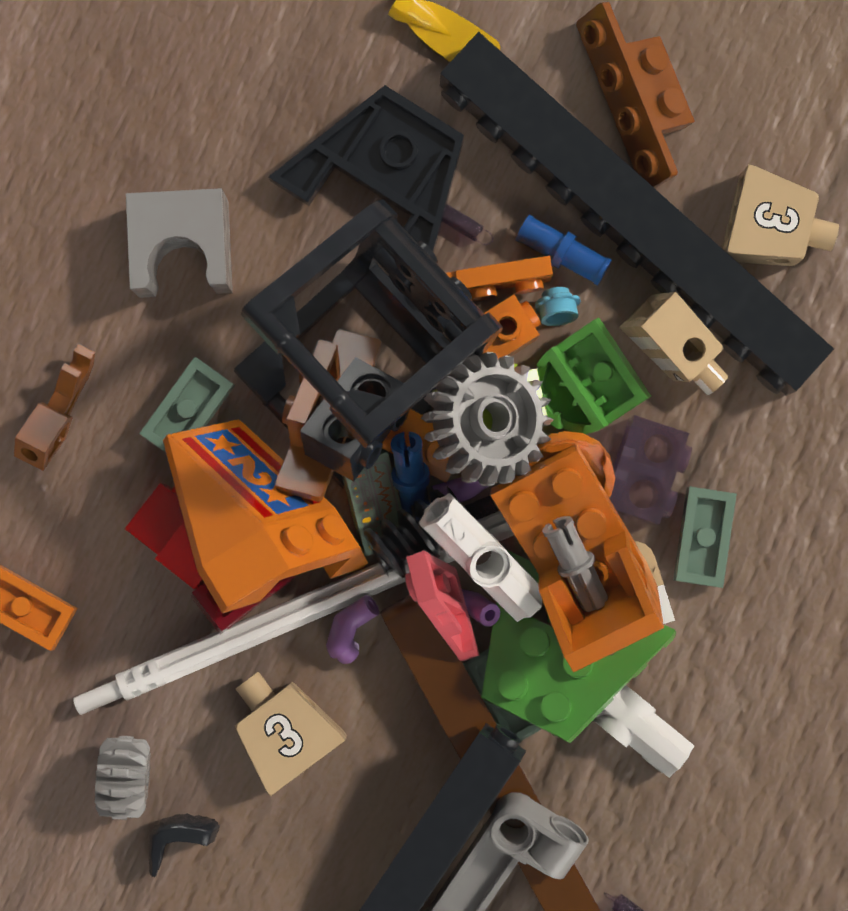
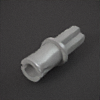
[542,516,608,612]

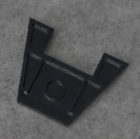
[268,85,464,252]

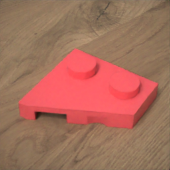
[405,551,480,661]

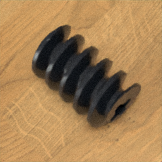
[363,486,459,578]

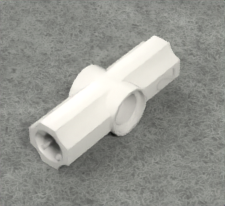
[419,493,543,622]
[593,685,694,778]

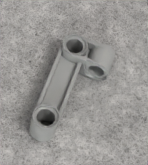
[424,793,589,911]

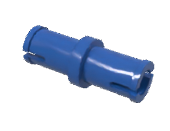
[515,214,612,286]
[390,432,430,516]

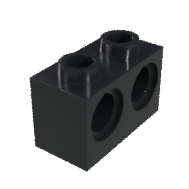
[300,357,409,482]

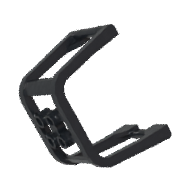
[234,199,503,489]

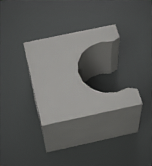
[126,188,233,298]

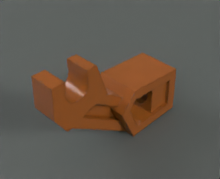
[14,344,95,471]

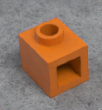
[484,295,541,359]

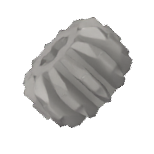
[95,736,151,820]

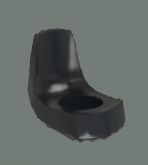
[149,813,220,877]

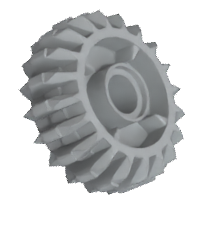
[421,352,554,486]

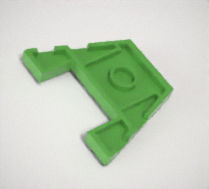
[481,550,676,743]

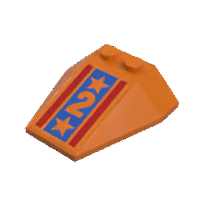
[163,419,368,613]

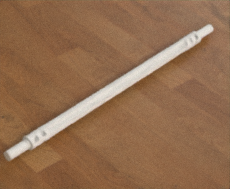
[73,511,514,715]

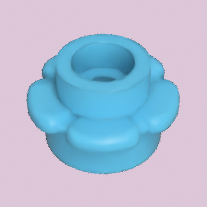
[535,287,581,326]

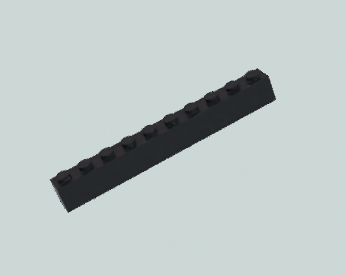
[440,31,834,396]

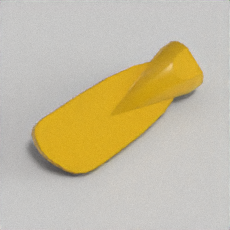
[388,0,501,62]

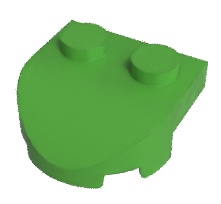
[537,318,651,434]

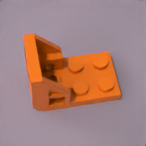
[491,443,664,672]

